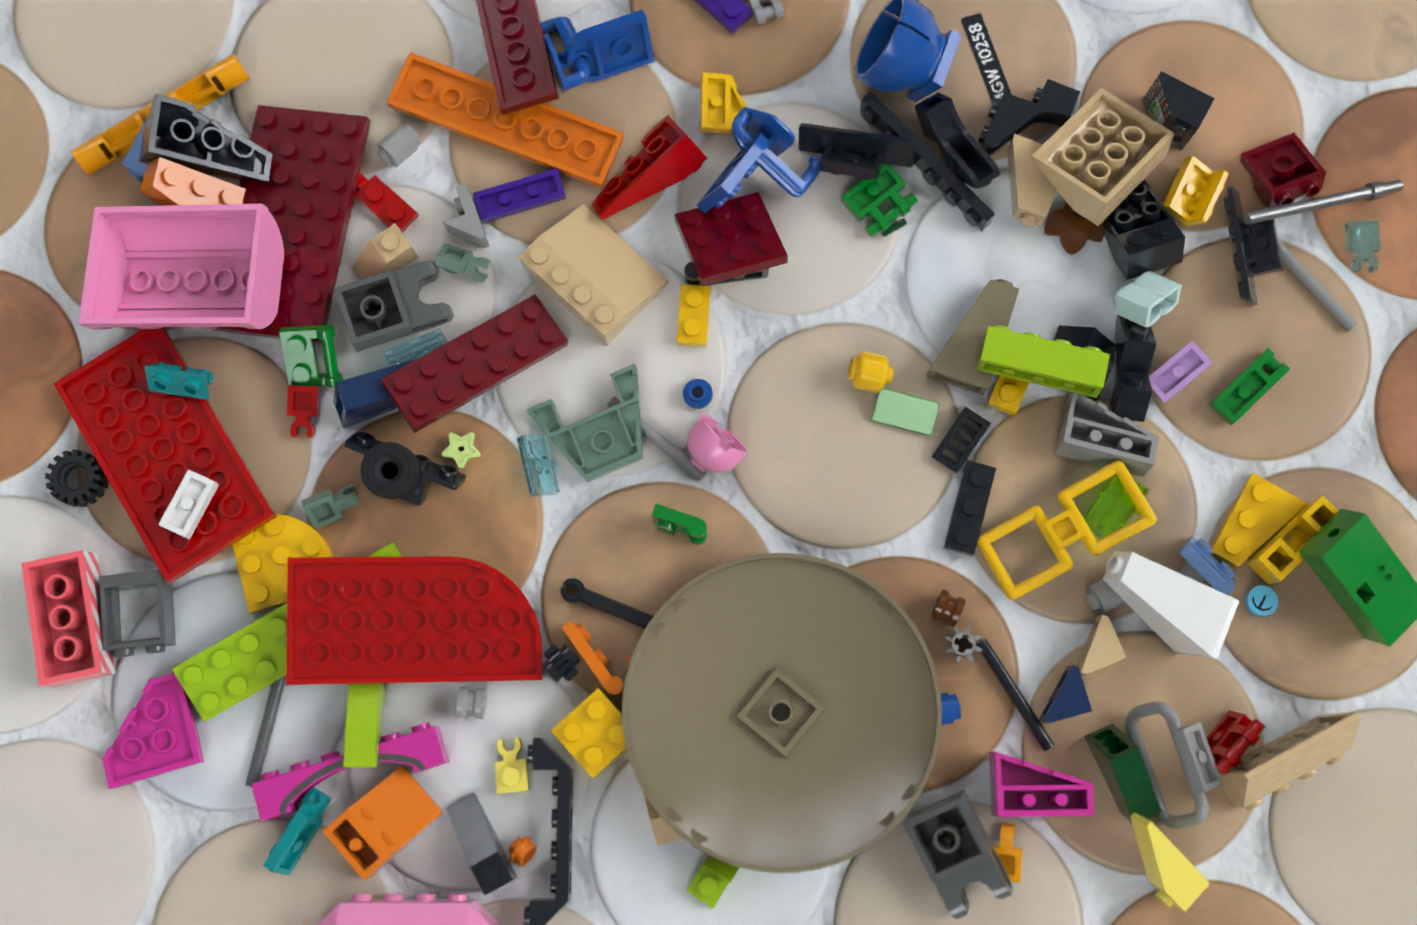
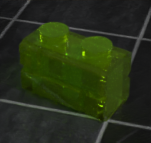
[1083,475,1149,539]

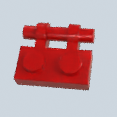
[1206,710,1265,776]

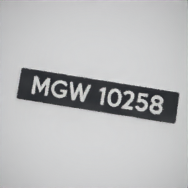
[961,13,1012,104]

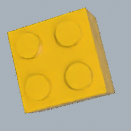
[551,688,627,779]

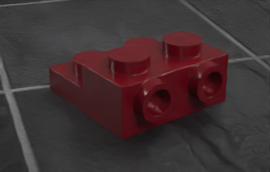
[1240,133,1326,208]

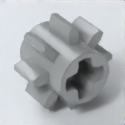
[945,626,983,663]

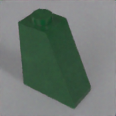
[1085,724,1161,824]

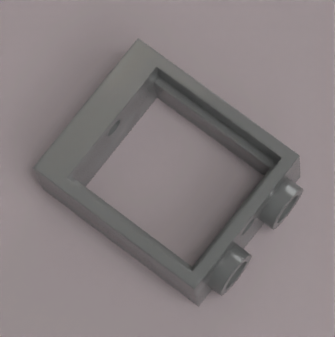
[99,569,176,657]

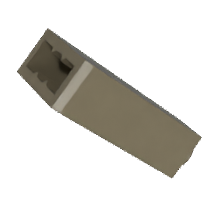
[926,279,1020,395]

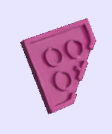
[102,673,205,789]

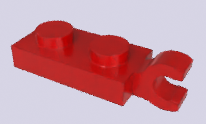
[355,171,419,233]

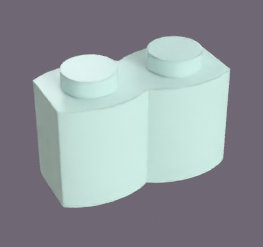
[1114,271,1182,327]

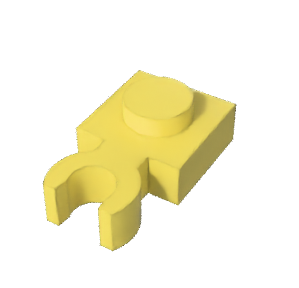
[494,737,530,794]

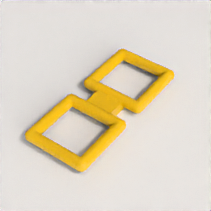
[977,460,1157,600]

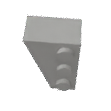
[1054,392,1159,477]

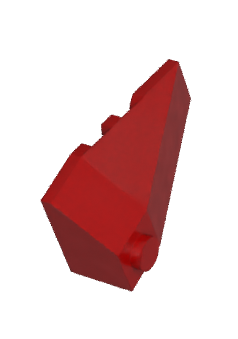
[591,115,707,220]

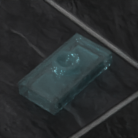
[517,434,560,496]

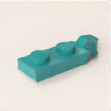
[263,787,332,875]

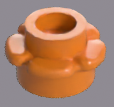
[508,836,537,867]

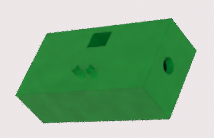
[1299,509,1417,647]

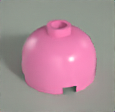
[687,414,748,473]

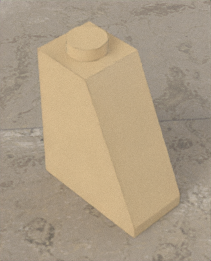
[1007,134,1057,227]

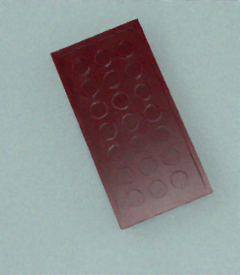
[211,105,371,345]

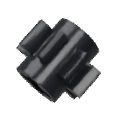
[542,644,580,682]

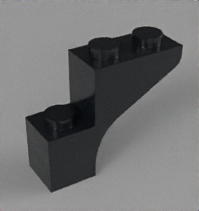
[977,79,1081,156]
[914,92,1001,189]
[1110,315,1157,422]

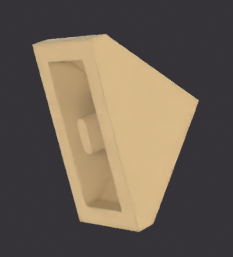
[1077,614,1127,676]

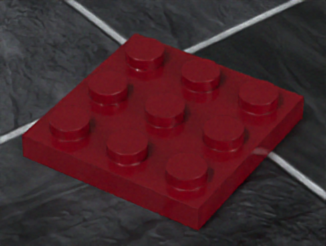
[674,192,788,286]

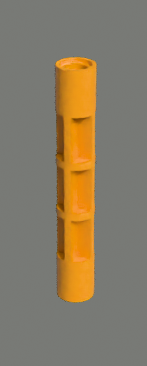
[71,53,250,176]

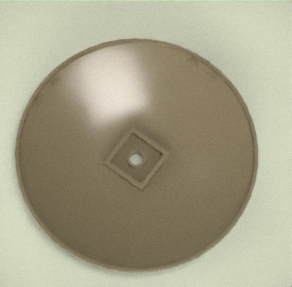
[622,553,942,873]

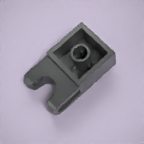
[333,261,454,352]
[903,790,1013,919]

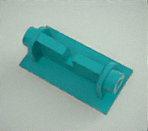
[145,362,214,400]

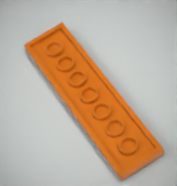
[386,52,625,189]

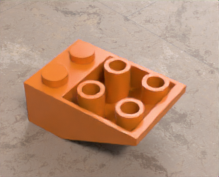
[322,765,443,880]

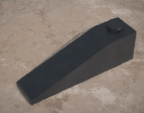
[139,94,272,183]

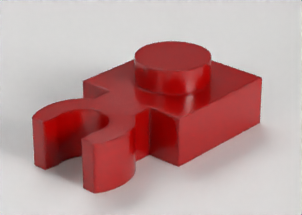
[287,386,321,438]

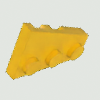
[1211,473,1308,568]

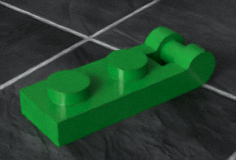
[1209,347,1290,426]

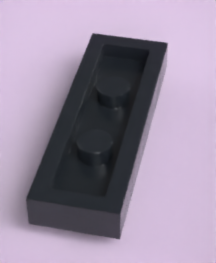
[943,460,996,556]

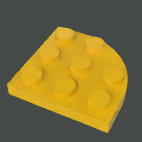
[232,514,333,614]

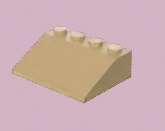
[1031,88,1175,226]
[519,204,669,345]
[1219,712,1361,810]

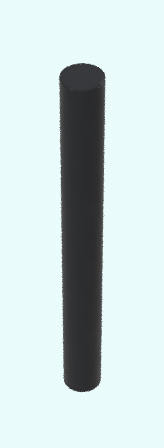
[976,638,1055,751]

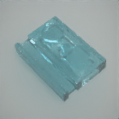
[384,328,448,366]

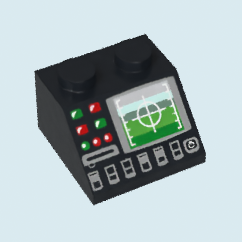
[1143,71,1215,150]

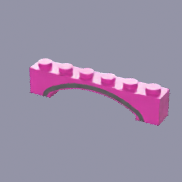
[251,722,450,821]

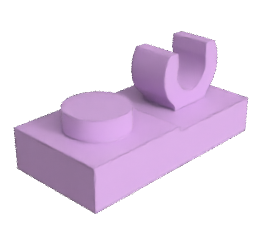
[1149,340,1213,403]

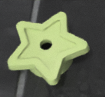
[442,432,481,469]

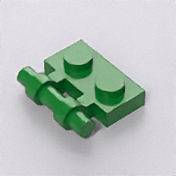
[841,164,918,237]

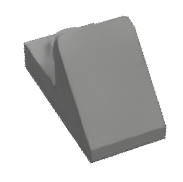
[443,183,490,248]

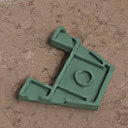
[527,363,643,482]

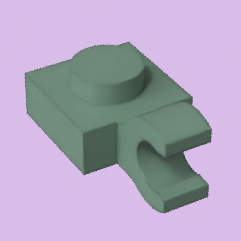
[435,244,491,283]
[302,484,360,530]

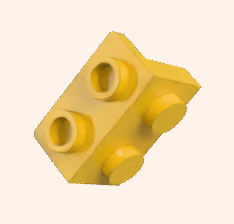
[1163,156,1229,226]

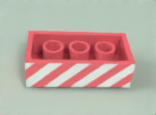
[21,550,116,688]

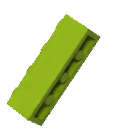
[976,325,1110,398]

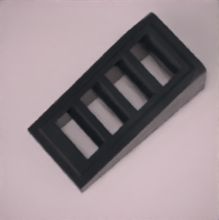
[932,406,991,473]

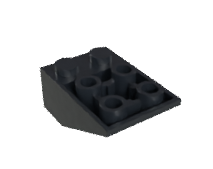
[1103,180,1185,280]

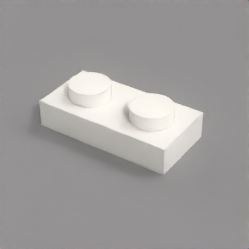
[158,469,219,540]

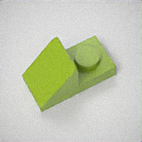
[686,855,740,908]

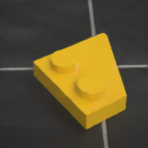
[700,72,747,134]

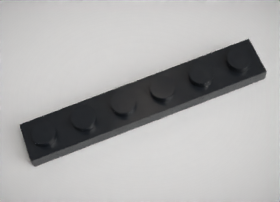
[860,91,995,231]

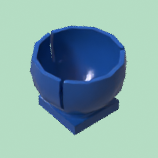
[855,0,962,102]

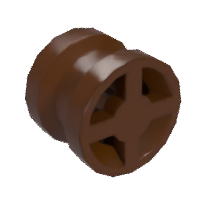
[931,589,966,627]

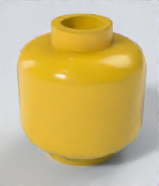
[847,351,894,393]

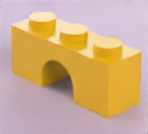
[1246,495,1338,585]

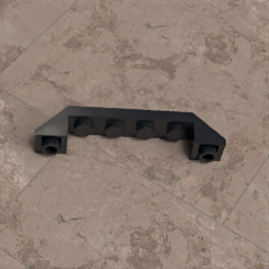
[524,738,574,925]

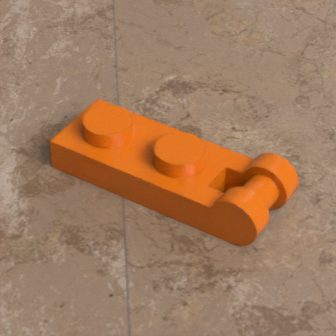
[561,620,624,696]

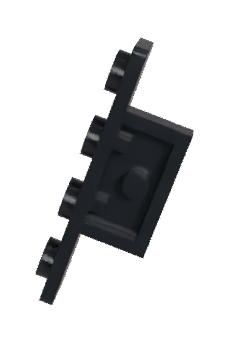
[798,123,916,180]
[1224,186,1284,306]
[344,432,466,506]

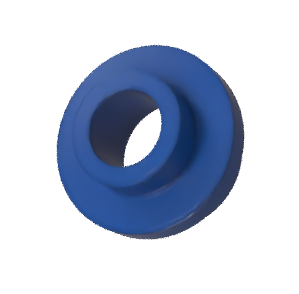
[683,379,713,409]

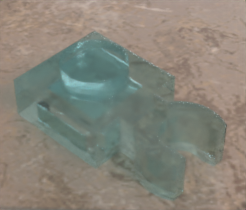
[1345,221,1381,273]

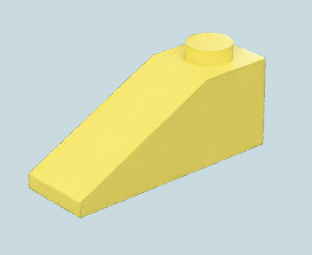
[1130,812,1210,912]

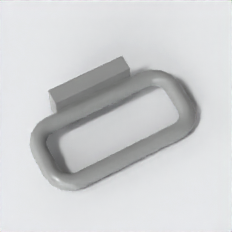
[1125,702,1223,829]

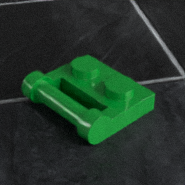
[279,325,343,387]
[652,504,707,545]

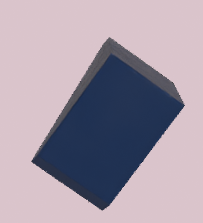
[1039,665,1092,724]

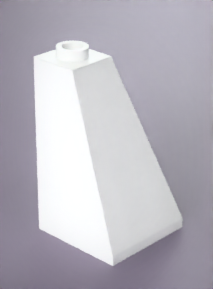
[1103,551,1239,659]

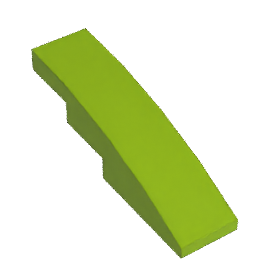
[343,683,385,768]

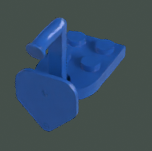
[541,9,655,94]
[696,107,821,213]

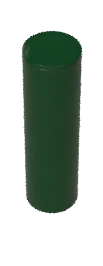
[881,218,907,237]

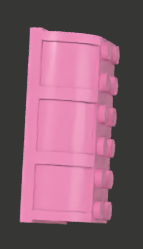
[78,204,284,330]

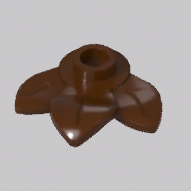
[1044,203,1105,255]

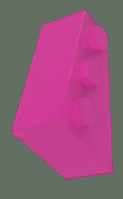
[989,751,1095,817]

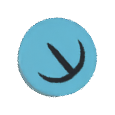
[1244,585,1279,617]

